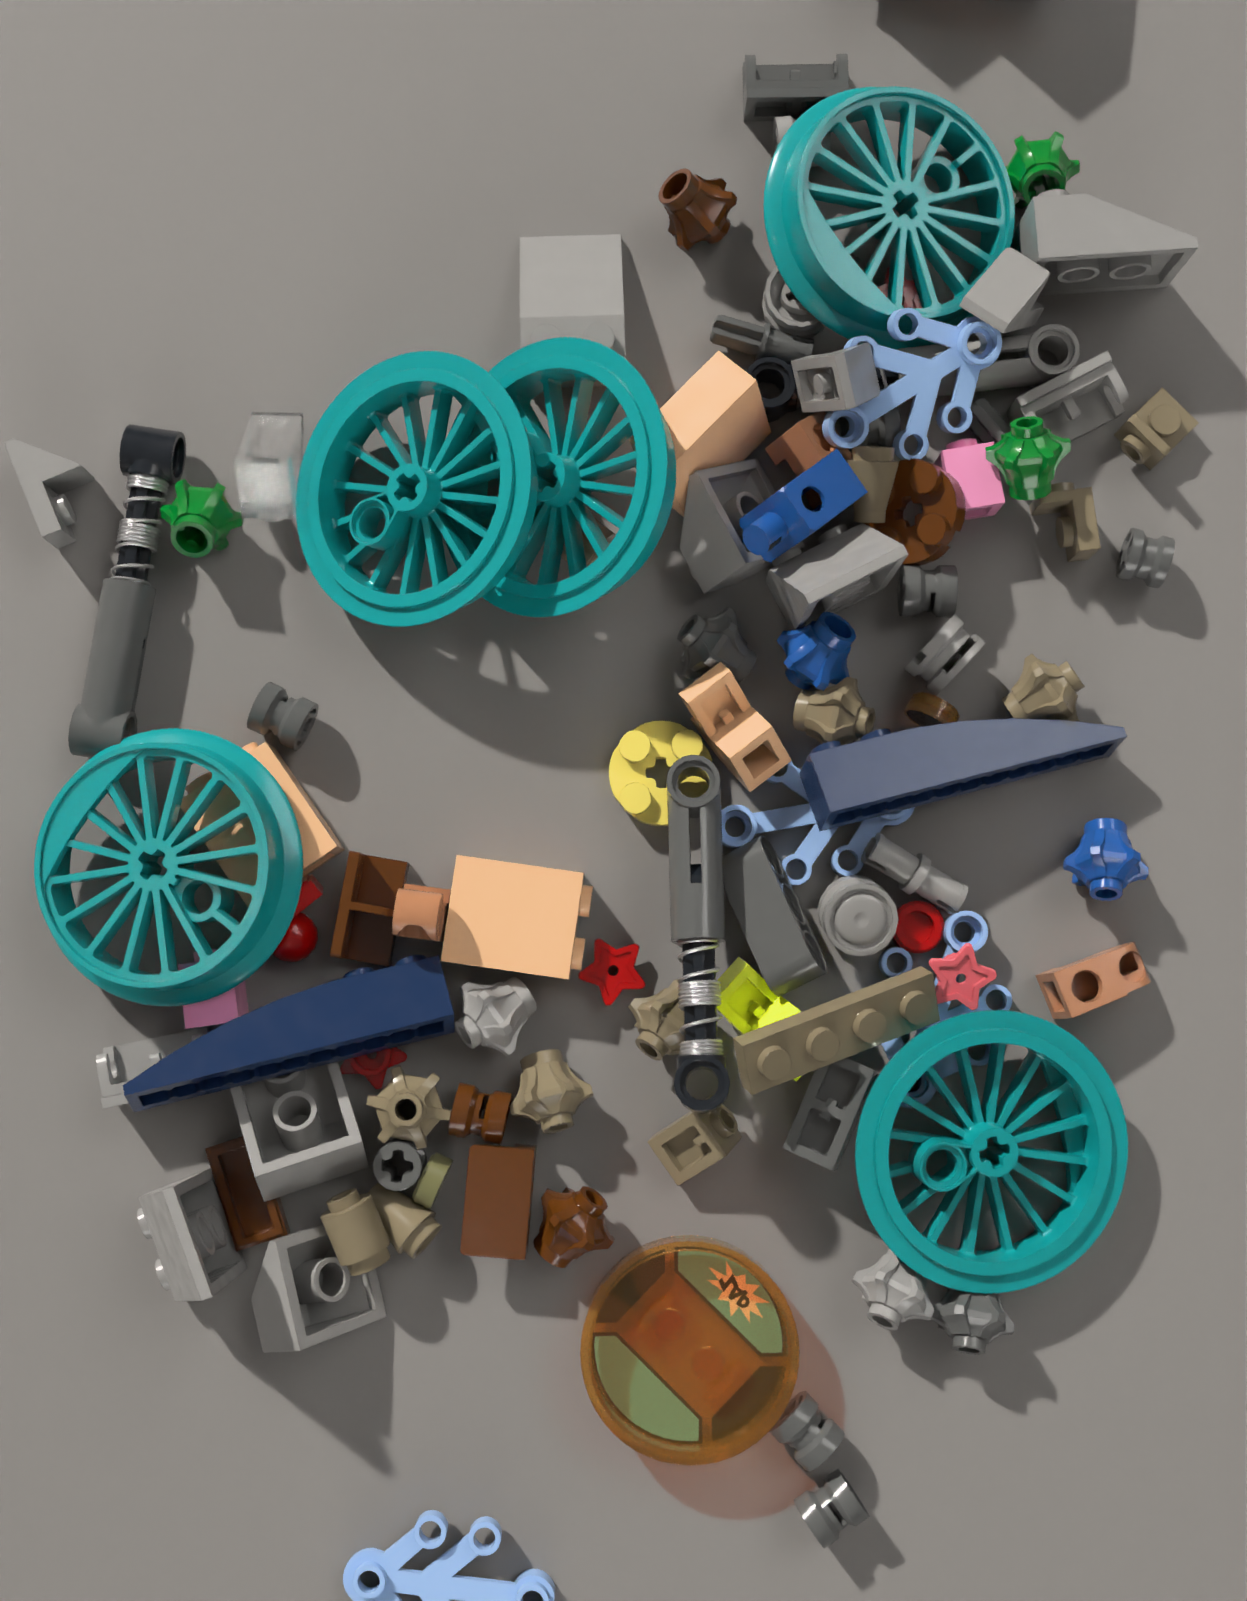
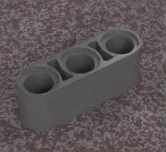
[723,836,828,997]

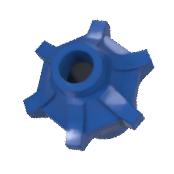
[777,612,856,691]
[1063,818,1149,901]

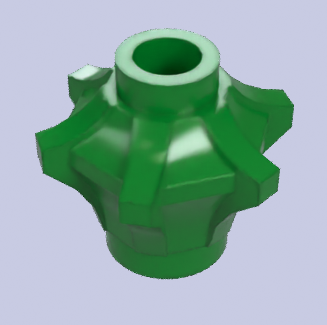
[1006,131,1080,209]
[985,416,1071,501]
[160,479,244,558]

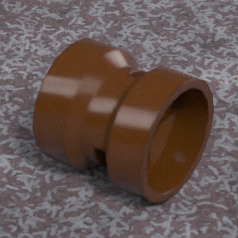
[448,1082,512,1146]

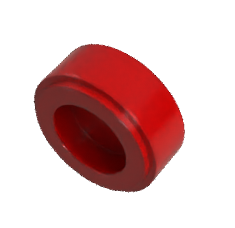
[892,901,944,954]

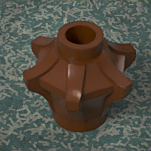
[658,168,737,251]
[533,1186,615,1268]

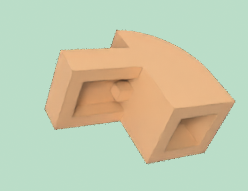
[678,662,792,792]

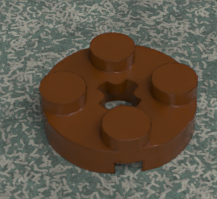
[864,459,966,566]

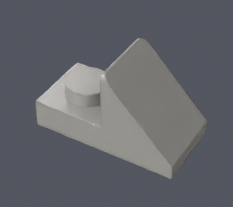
[959,248,1050,333]
[791,343,880,413]
[3,438,95,549]

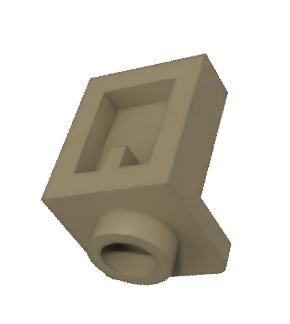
[1114,387,1199,470]
[1029,482,1101,562]
[647,1095,741,1186]

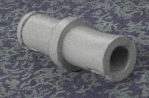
[861,833,968,915]

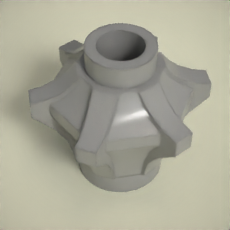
[455,976,537,1057]
[851,1249,934,1330]

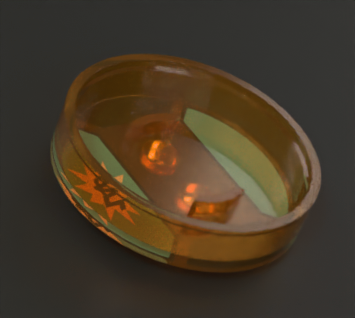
[580,1235,800,1466]

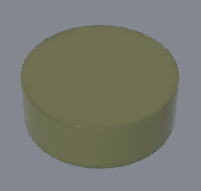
[412,1152,453,1210]

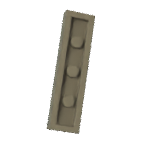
[733,966,940,1095]

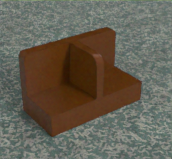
[330,851,410,966]
[460,1143,537,1260]

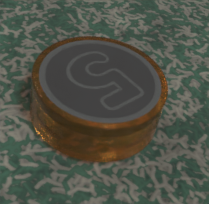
[904,692,960,727]

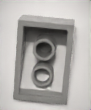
[1011,189,1198,296]
[520,234,626,387]
[765,523,909,630]
[230,1062,369,1202]
[137,1168,248,1301]

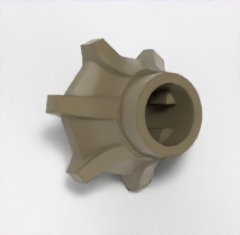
[1002,654,1085,722]
[793,677,875,745]
[628,979,684,1061]
[509,1049,593,1134]
[366,1066,452,1150]

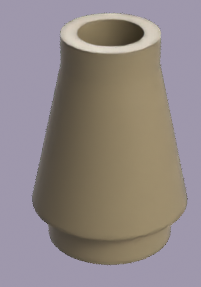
[846,446,899,523]
[368,1182,442,1259]

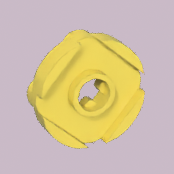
[609,721,712,826]

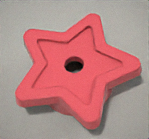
[929,943,997,1010]

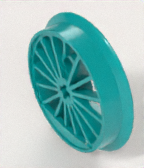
[763,86,1015,350]
[445,337,676,617]
[296,351,538,627]
[34,728,303,1006]
[855,1010,1128,1294]

